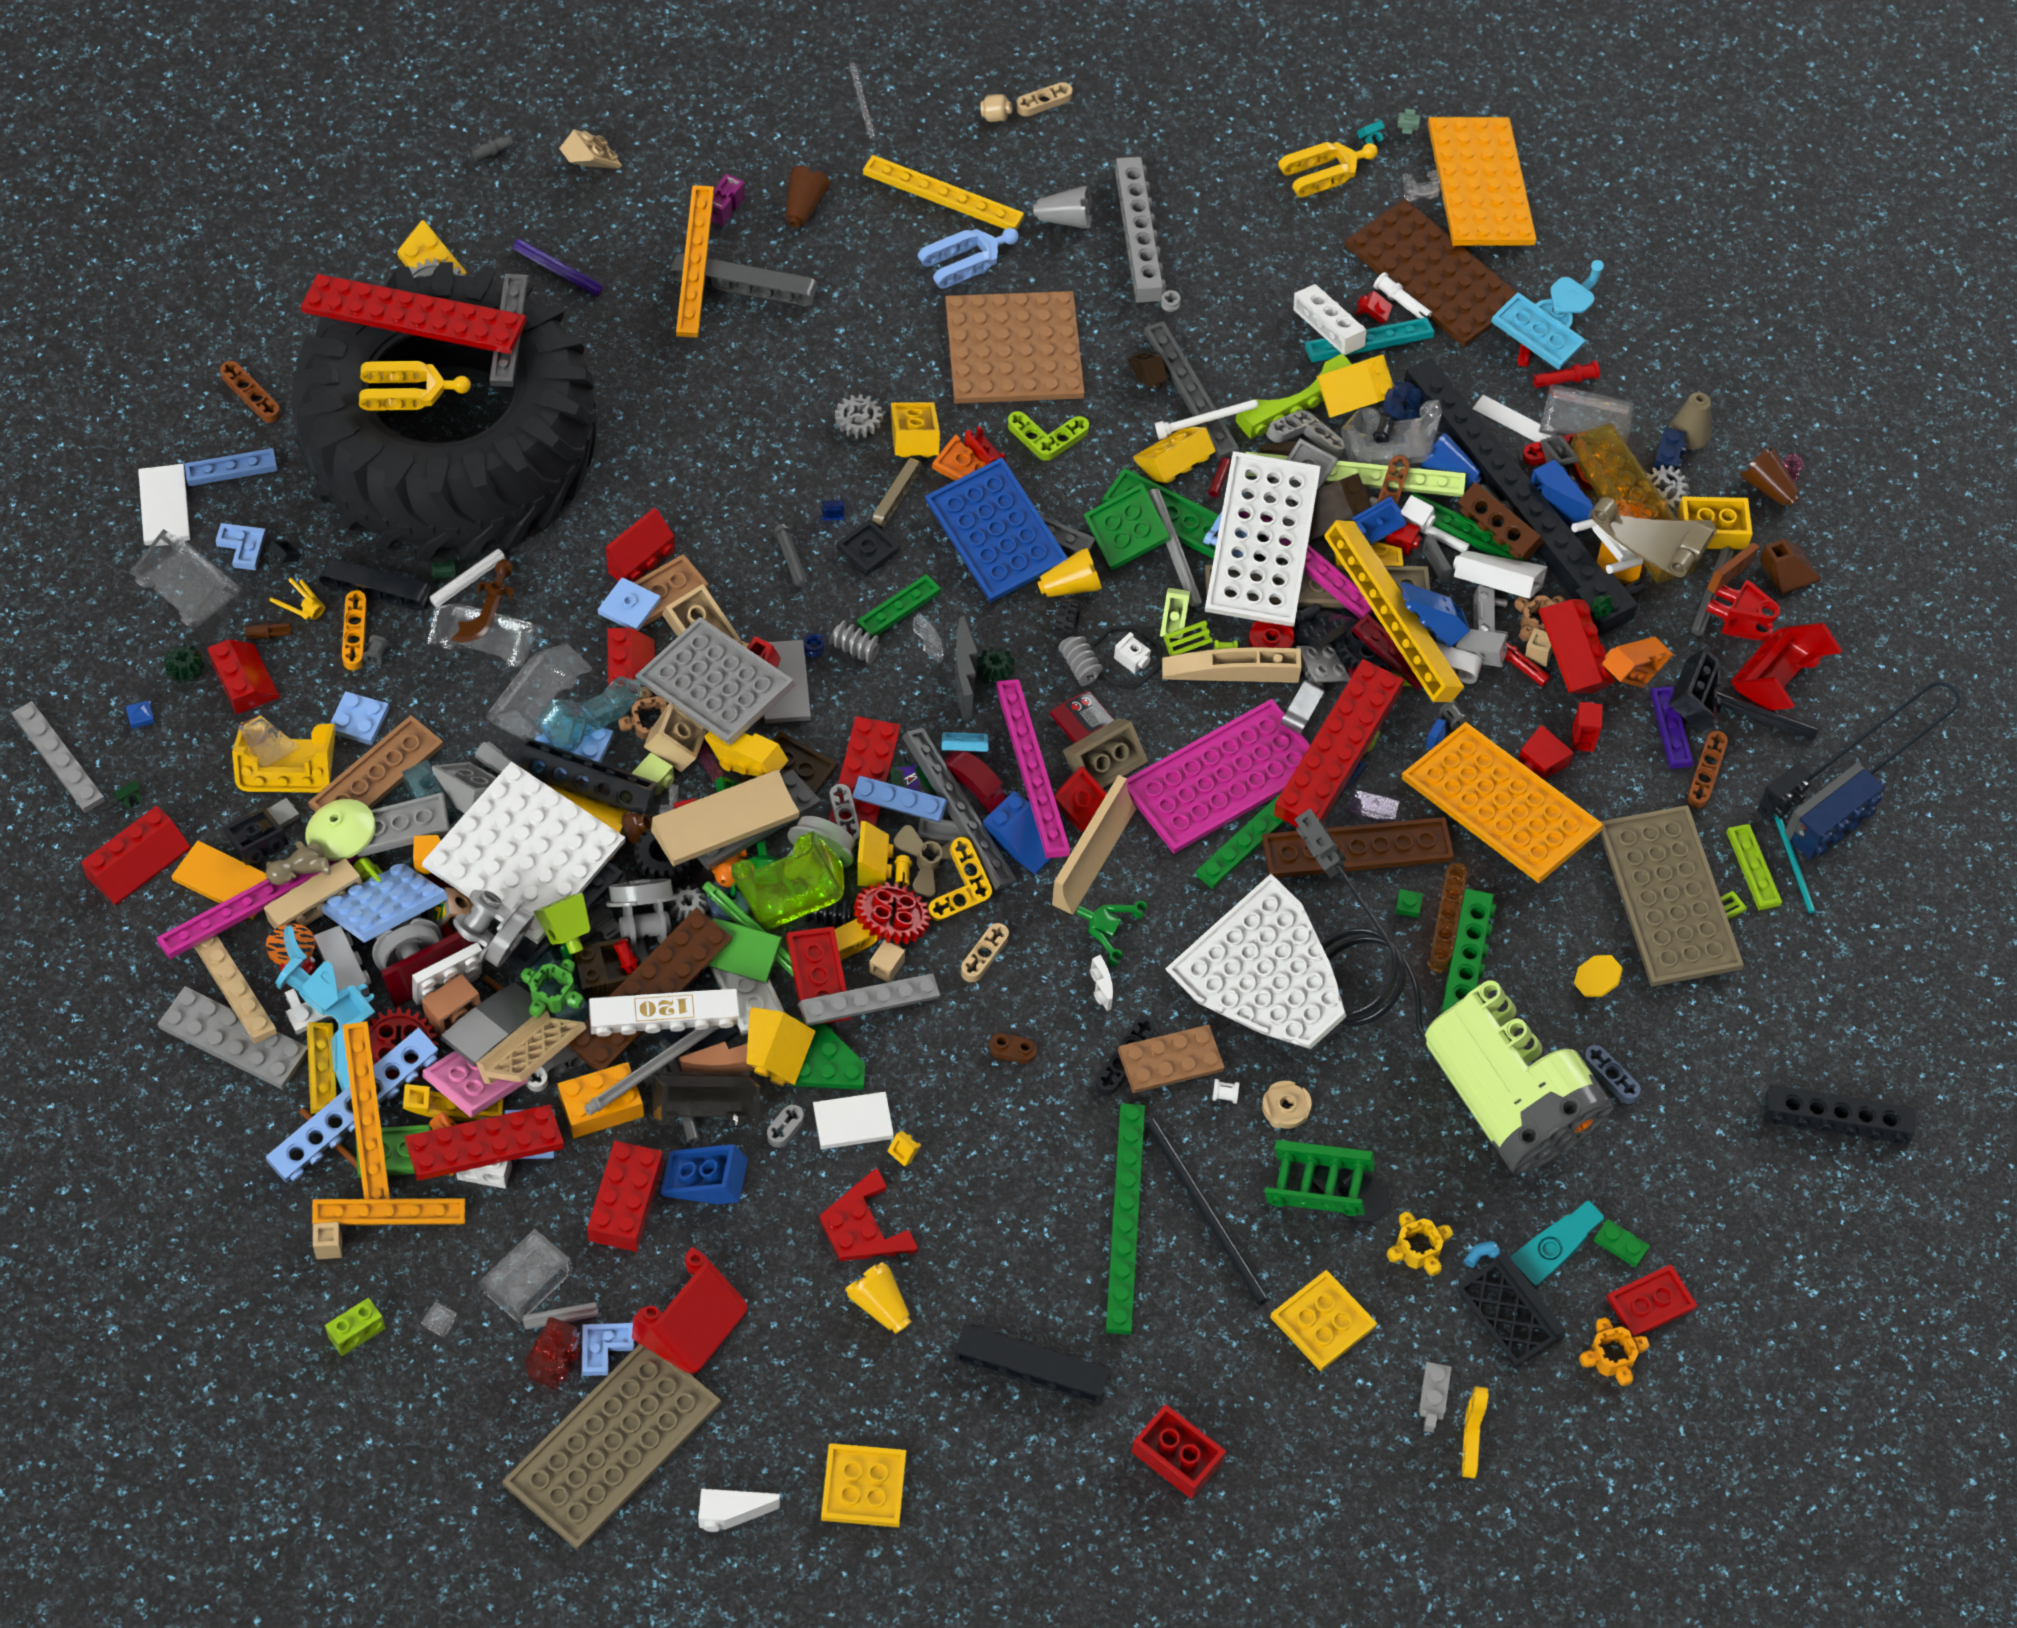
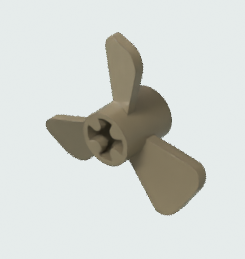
[894,825,966,897]

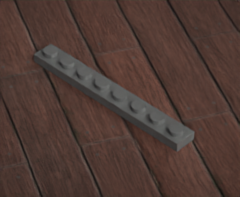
[1144,321,1239,460]
[902,728,1017,890]

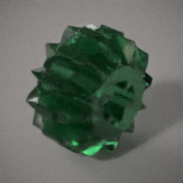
[164,644,204,683]
[977,646,1015,685]

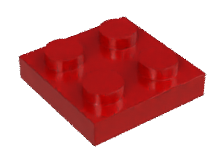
[1054,766,1107,832]

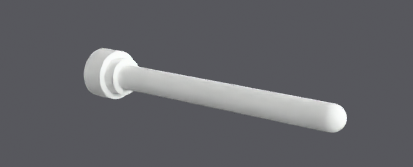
[1155,400,1258,440]

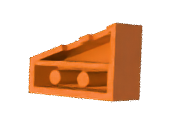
[1602,637,1674,688]

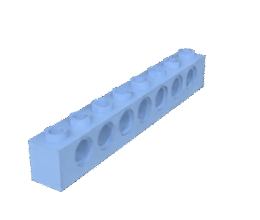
[266,1027,438,1183]

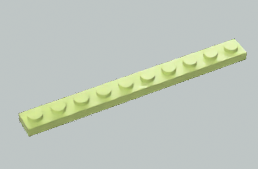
[1245,452,1466,497]

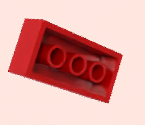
[587,1141,664,1252]

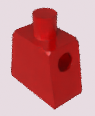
[1518,725,1574,780]

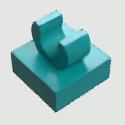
[1357,120,1385,144]

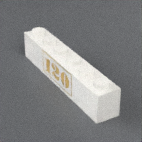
[589,989,739,1037]

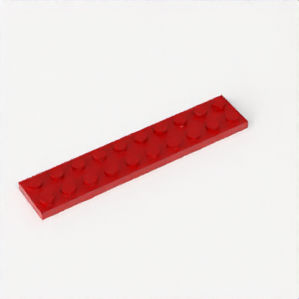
[300,274,527,354]

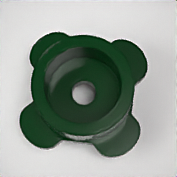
[1591,595,1614,619]

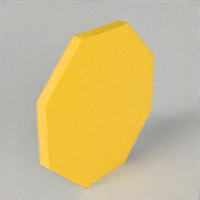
[1574,955,1623,997]

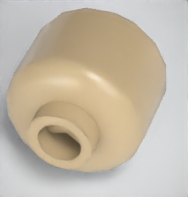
[981,94,1012,122]

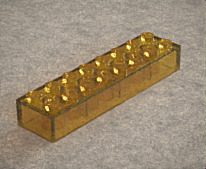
[1570,423,1702,584]

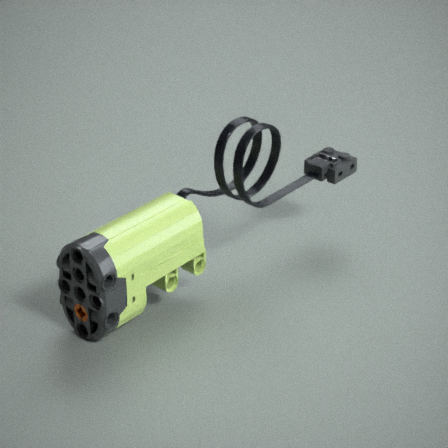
[1295,808,1614,1174]

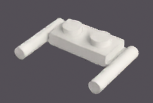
[1571,519,1643,574]

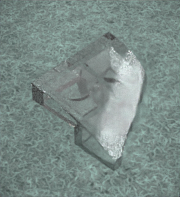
[238,715,299,767]

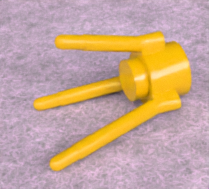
[269,578,325,620]

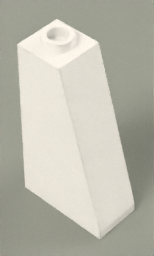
[1453,550,1547,599]

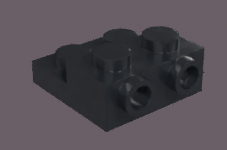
[223,807,289,865]

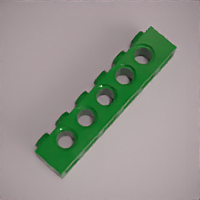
[1441,888,1496,1014]

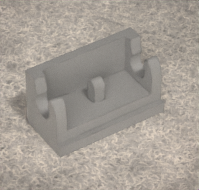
[1456,629,1508,667]

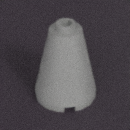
[1033,186,1092,229]

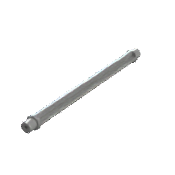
[584,1026,720,1115]

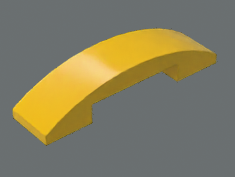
[403,1084,503,1121]

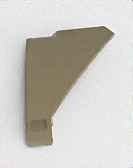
[1591,497,1717,577]

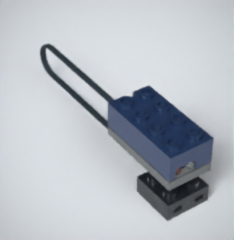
[1757,681,1961,860]

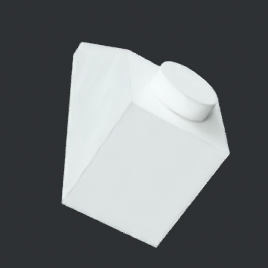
[698,1489,780,1532]

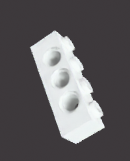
[1294,284,1366,355]

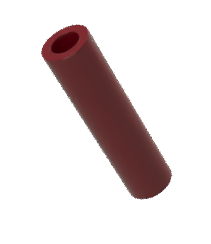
[1208,457,1231,498]

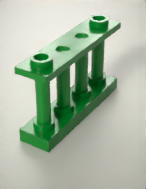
[1264,1140,1376,1216]

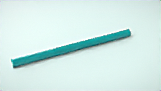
[1775,817,1815,914]

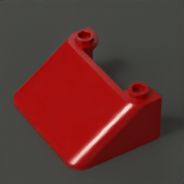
[631,1247,747,1373]

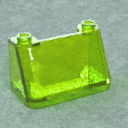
[731,831,844,929]

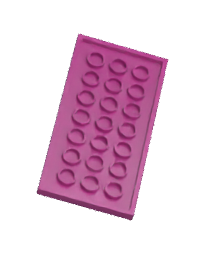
[1127,699,1310,854]

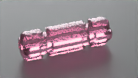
[697,743,725,784]

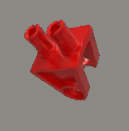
[1706,580,1780,641]

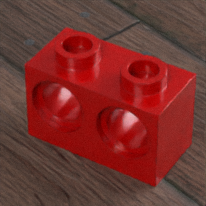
[1571,702,1603,752]

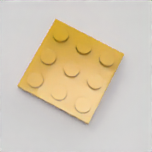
[1270,1270,1377,1372]
[821,1444,906,1527]

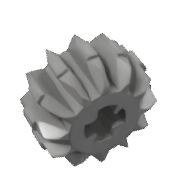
[668,885,708,925]

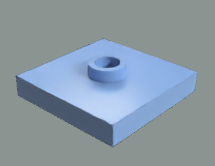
[598,577,661,631]

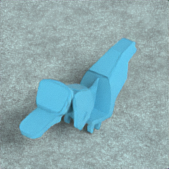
[275,925,375,1092]

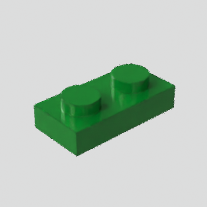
[1593,1219,1650,1268]

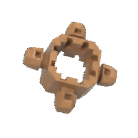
[1514,595,1565,642]
[618,686,667,740]

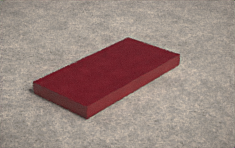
[381,932,475,1007]

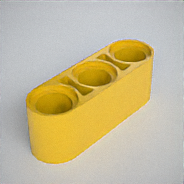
[835,918,878,960]

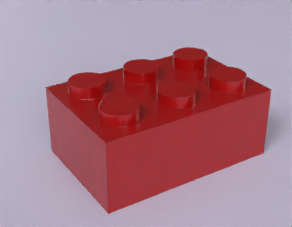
[1132,1404,1226,1499]

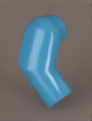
[1464,1241,1501,1268]

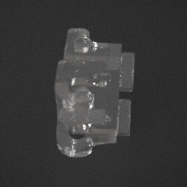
[1403,170,1440,201]

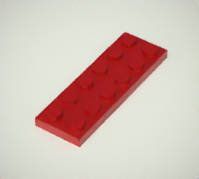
[829,716,901,837]
[405,1104,564,1181]

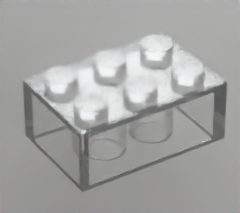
[481,1229,573,1323]

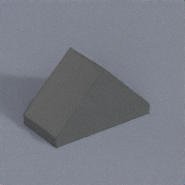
[1541,435,1579,468]

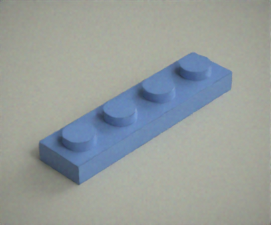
[184,448,278,486]
[852,776,948,823]

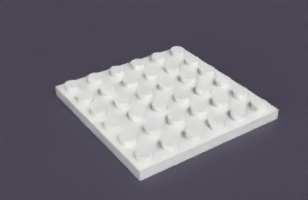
[422,761,625,944]

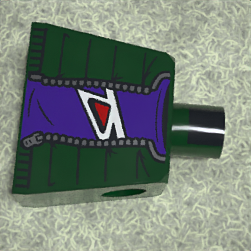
[890,755,936,812]

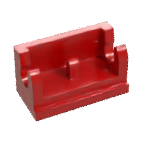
[964,426,1008,465]

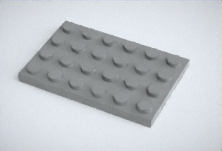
[635,617,795,745]

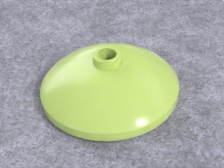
[305,799,376,861]

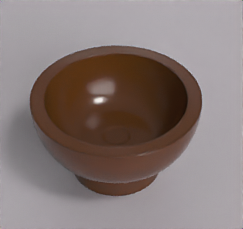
[622,812,652,845]

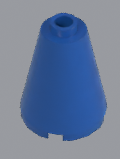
[1419,433,1482,489]

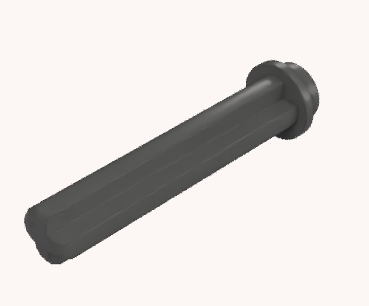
[773,524,807,587]

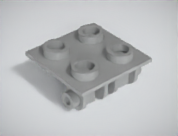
[1296,644,1351,689]

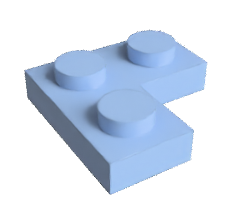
[216,523,266,570]
[582,1323,634,1376]

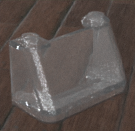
[1341,400,1442,466]
[130,529,242,628]

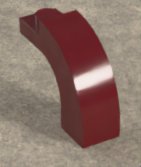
[942,750,1007,814]

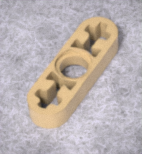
[1016,82,1072,116]
[961,923,1009,982]

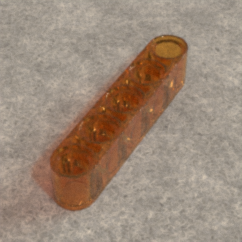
[1428,863,1467,973]

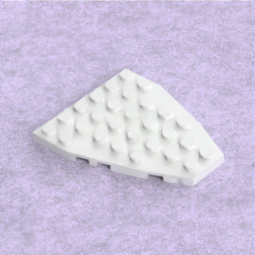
[1166,874,1347,1049]

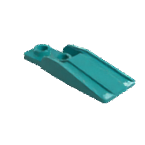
[1510,1201,1604,1286]

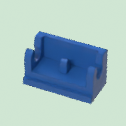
[1352,496,1407,545]

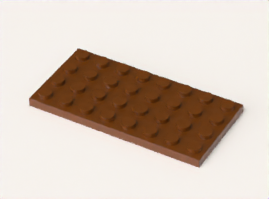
[1345,199,1517,347]

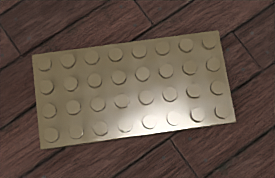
[1600,805,1744,987]
[502,1344,721,1551]

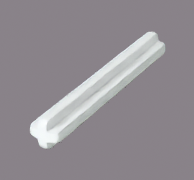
[430,549,505,607]

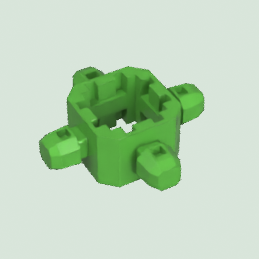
[521,959,584,1018]

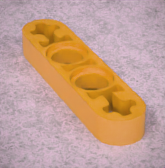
[342,590,367,670]

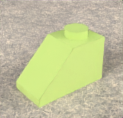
[1160,588,1191,639]
[625,753,674,797]

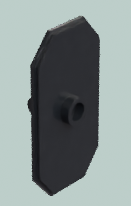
[1312,1165,1390,1223]

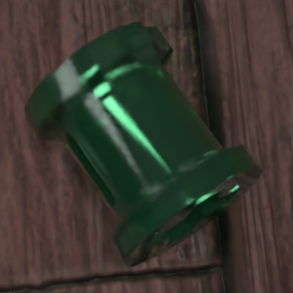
[431,559,456,581]

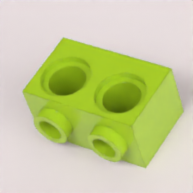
[325,1297,385,1356]

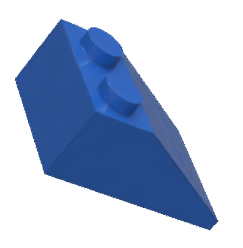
[983,791,1053,875]
[660,1144,748,1204]

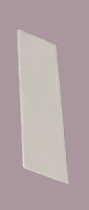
[1473,395,1554,442]

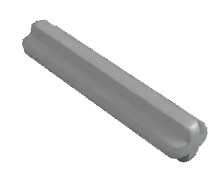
[523,1302,598,1329]

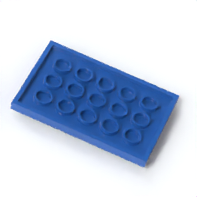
[925,457,1068,603]

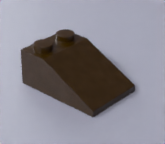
[1292,473,1372,541]

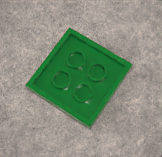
[1083,483,1171,571]

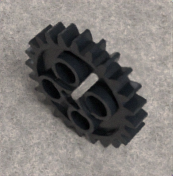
[1335,613,1395,671]

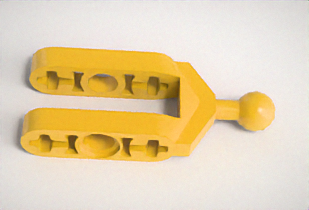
[1278,142,1378,197]
[359,361,471,411]

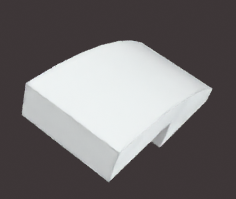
[1090,955,1113,1011]

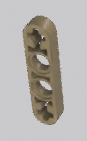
[872,458,922,528]

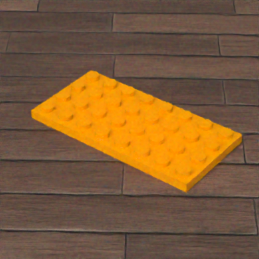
[1427,117,1537,245]
[1402,722,1603,883]

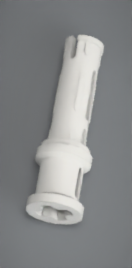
[1374,272,1433,320]

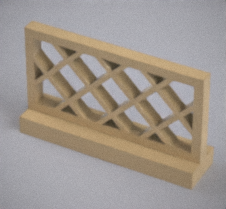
[476,1010,586,1084]

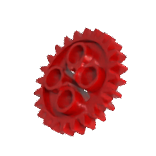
[853,882,931,945]
[368,1007,439,1080]

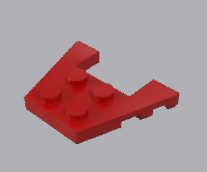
[819,1168,918,1261]

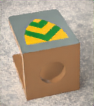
[427,887,474,933]

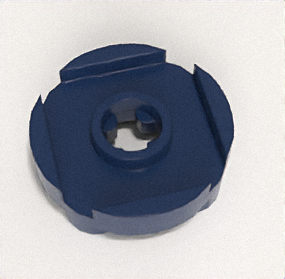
[1384,382,1422,426]

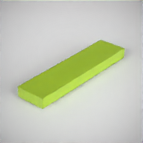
[1726,824,1782,910]

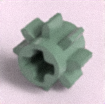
[1397,108,1420,135]

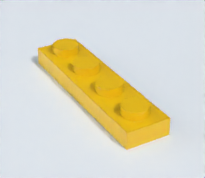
[307,1022,336,1114]

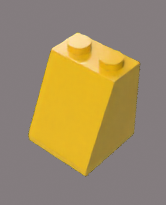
[746,1007,815,1086]

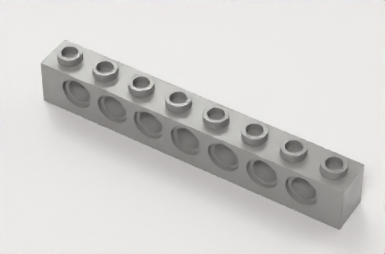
[1115,157,1166,302]

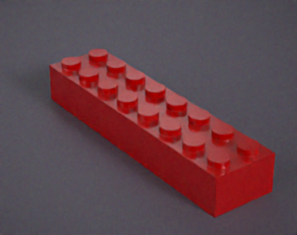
[1274,659,1404,827]

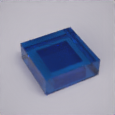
[822,500,844,520]

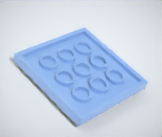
[322,863,448,943]

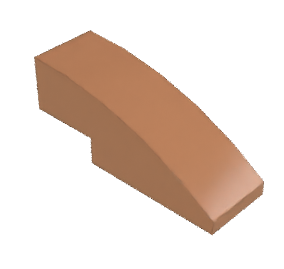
[679,1042,755,1076]

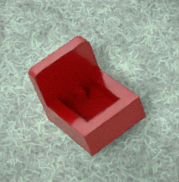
[1355,291,1393,324]

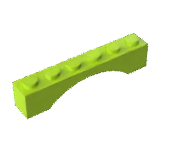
[1235,353,1351,439]

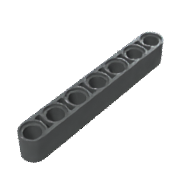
[669,254,818,306]

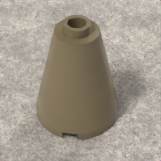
[1669,392,1712,450]

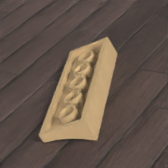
[651,769,800,866]
[1052,775,1136,915]

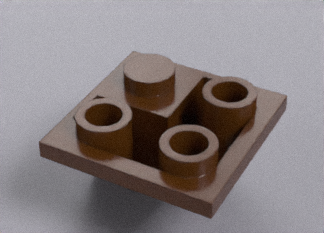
[1760,539,1821,595]

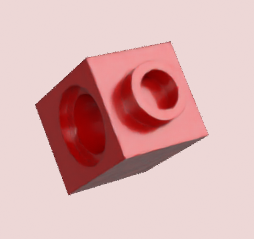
[1385,522,1421,556]

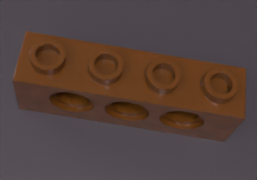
[1457,482,1544,562]

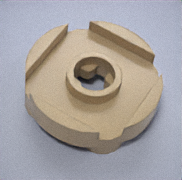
[1262,1081,1312,1129]

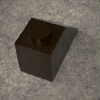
[1127,352,1168,389]

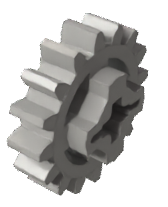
[835,394,882,438]
[1640,465,1689,513]

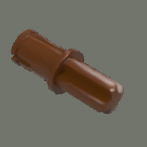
[245,622,292,640]

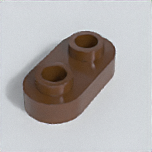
[989,1033,1037,1064]

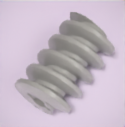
[829,620,880,664]
[1059,636,1103,686]

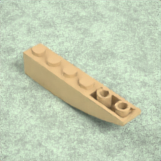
[1162,647,1301,683]

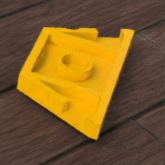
[397,220,467,276]

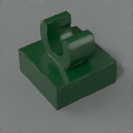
[113,780,142,809]

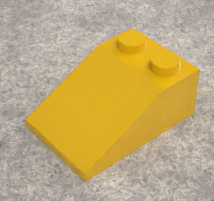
[1317,354,1393,418]
[891,403,940,457]

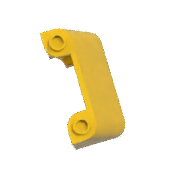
[232,722,335,793]

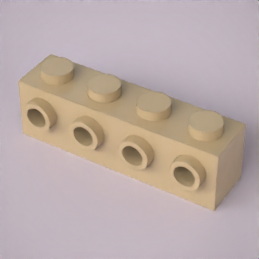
[263,858,363,929]

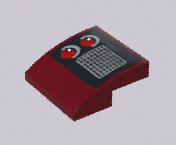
[1049,691,1114,743]

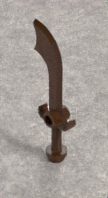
[451,559,514,642]

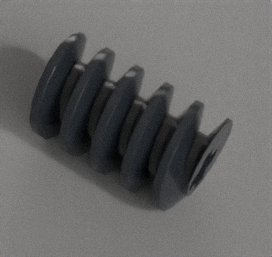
[802,893,853,928]

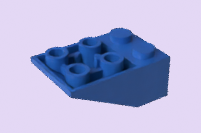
[1531,460,1594,533]
[1401,582,1470,648]

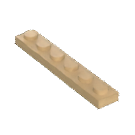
[194,935,277,1044]

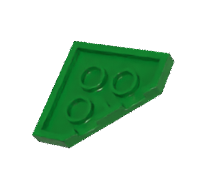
[791,1017,865,1090]

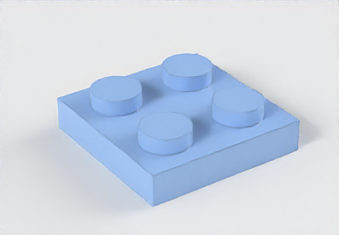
[330,691,389,745]

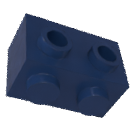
[1651,427,1688,481]

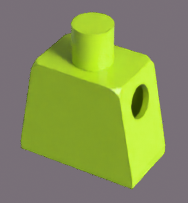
[533,893,590,954]

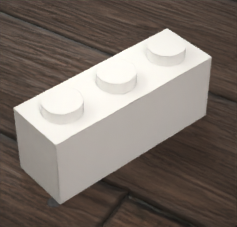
[314,925,371,996]

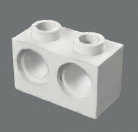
[456,1161,512,1189]

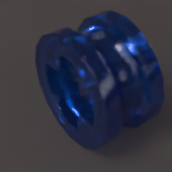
[804,633,824,657]

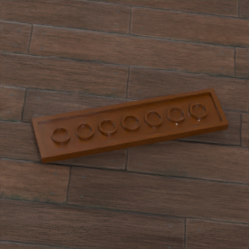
[1262,817,1454,878]
[566,907,732,1071]

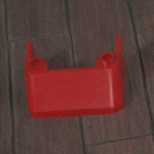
[1731,623,1842,711]

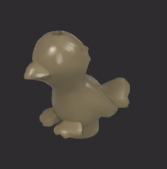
[266,841,331,885]

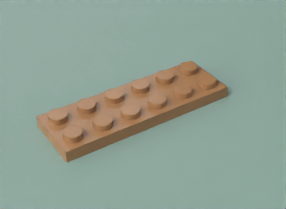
[308,715,444,812]

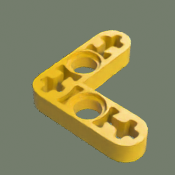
[927,837,992,921]
[1462,1386,1488,1479]

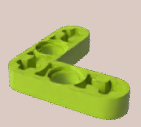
[1008,411,1089,461]

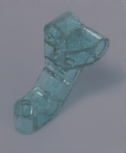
[535,677,642,753]

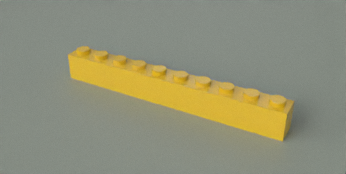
[1324,520,1464,702]

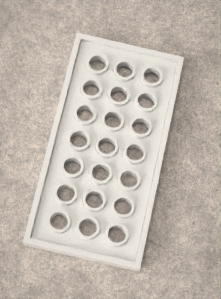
[1205,451,1321,627]

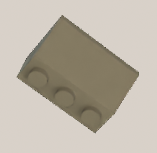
[1062,718,1148,788]

